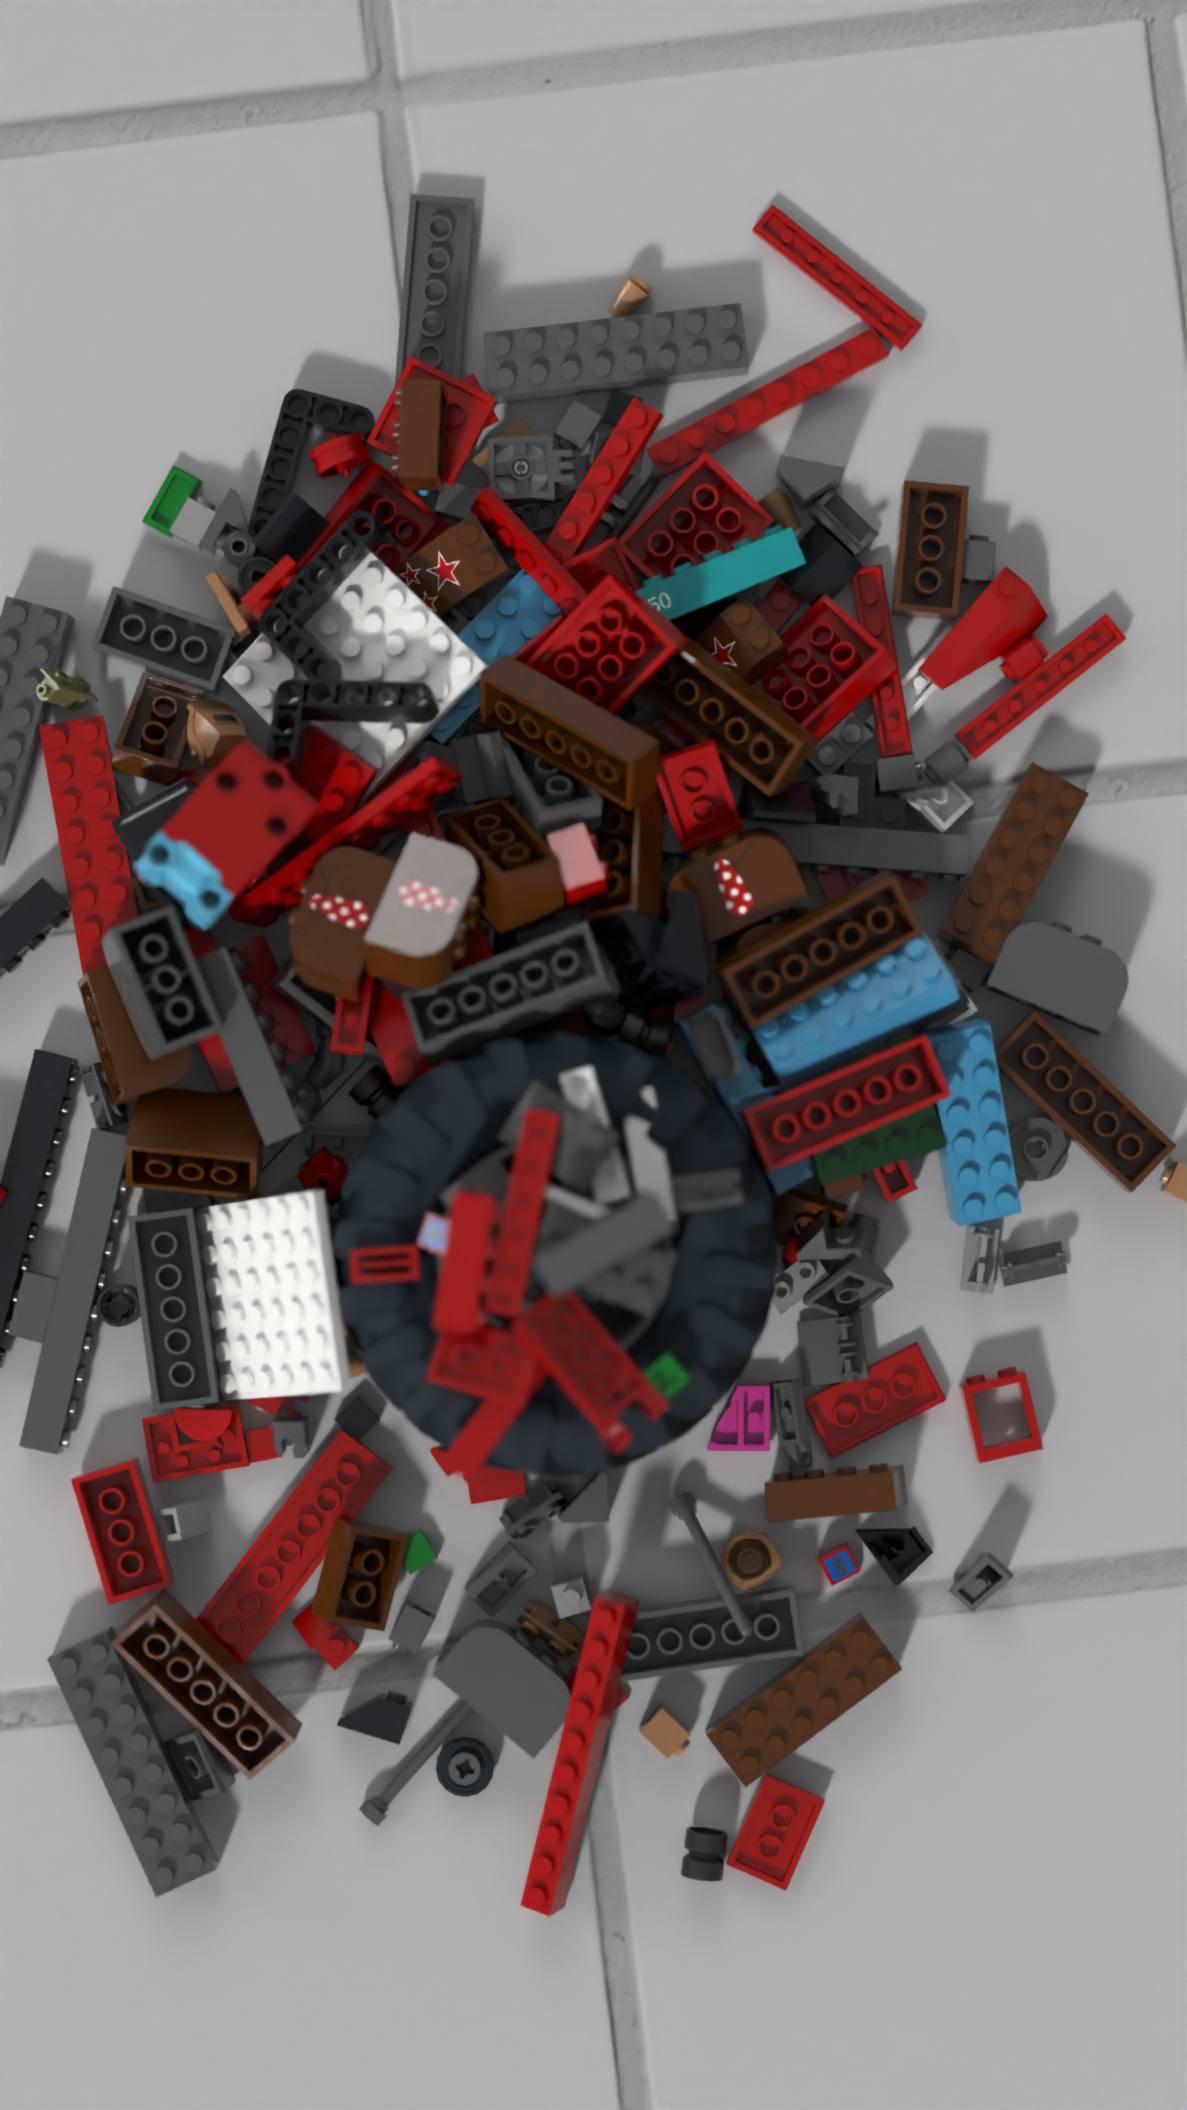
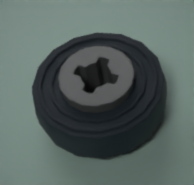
[436,1737,494,1797]

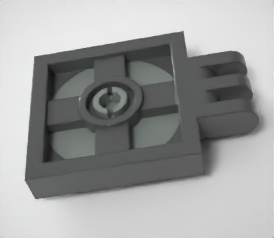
[487,435,577,503]

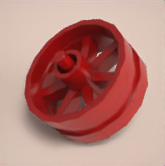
[309,433,372,478]

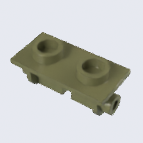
[36,667,98,710]

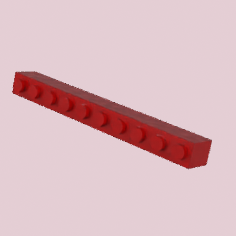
[520,1590,640,1917]

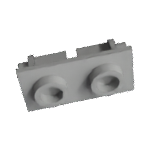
[960,1225,1000,1294]
[772,1259,831,1314]

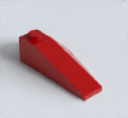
[918,566,1048,690]

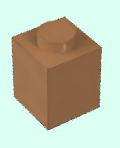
[1159,1161,1187,1203]
[639,1703,690,1758]

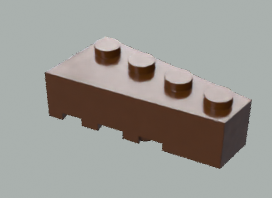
[764,1463,908,1522]

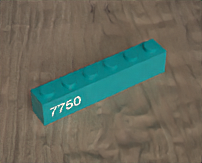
[628,524,806,621]

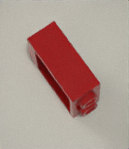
[959,1367,1043,1463]

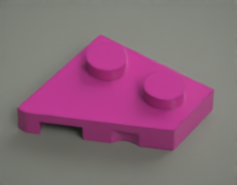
[707,1385,770,1451]

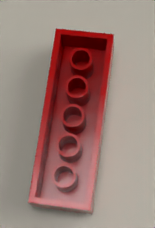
[738,1034,952,1173]

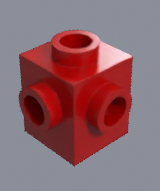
[297,1146,349,1202]

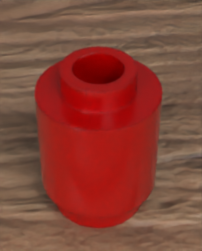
[999,635,1048,682]

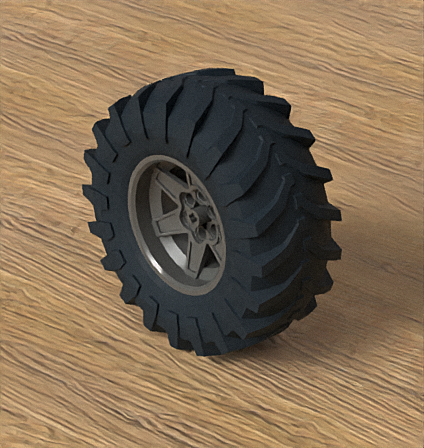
[333,1031,778,1477]

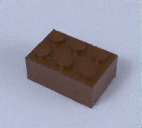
[392,379,448,491]
[311,1517,409,1631]

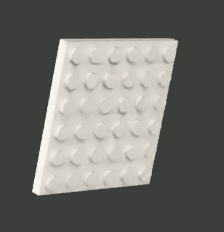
[222,545,488,811]
[196,1190,351,1401]

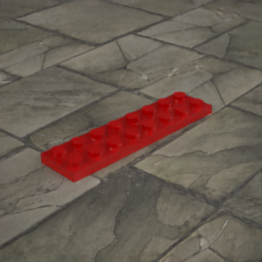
[39,715,140,976]
[228,756,464,927]
[196,1429,393,1665]

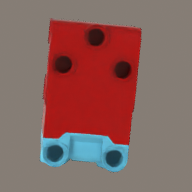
[134,738,321,931]

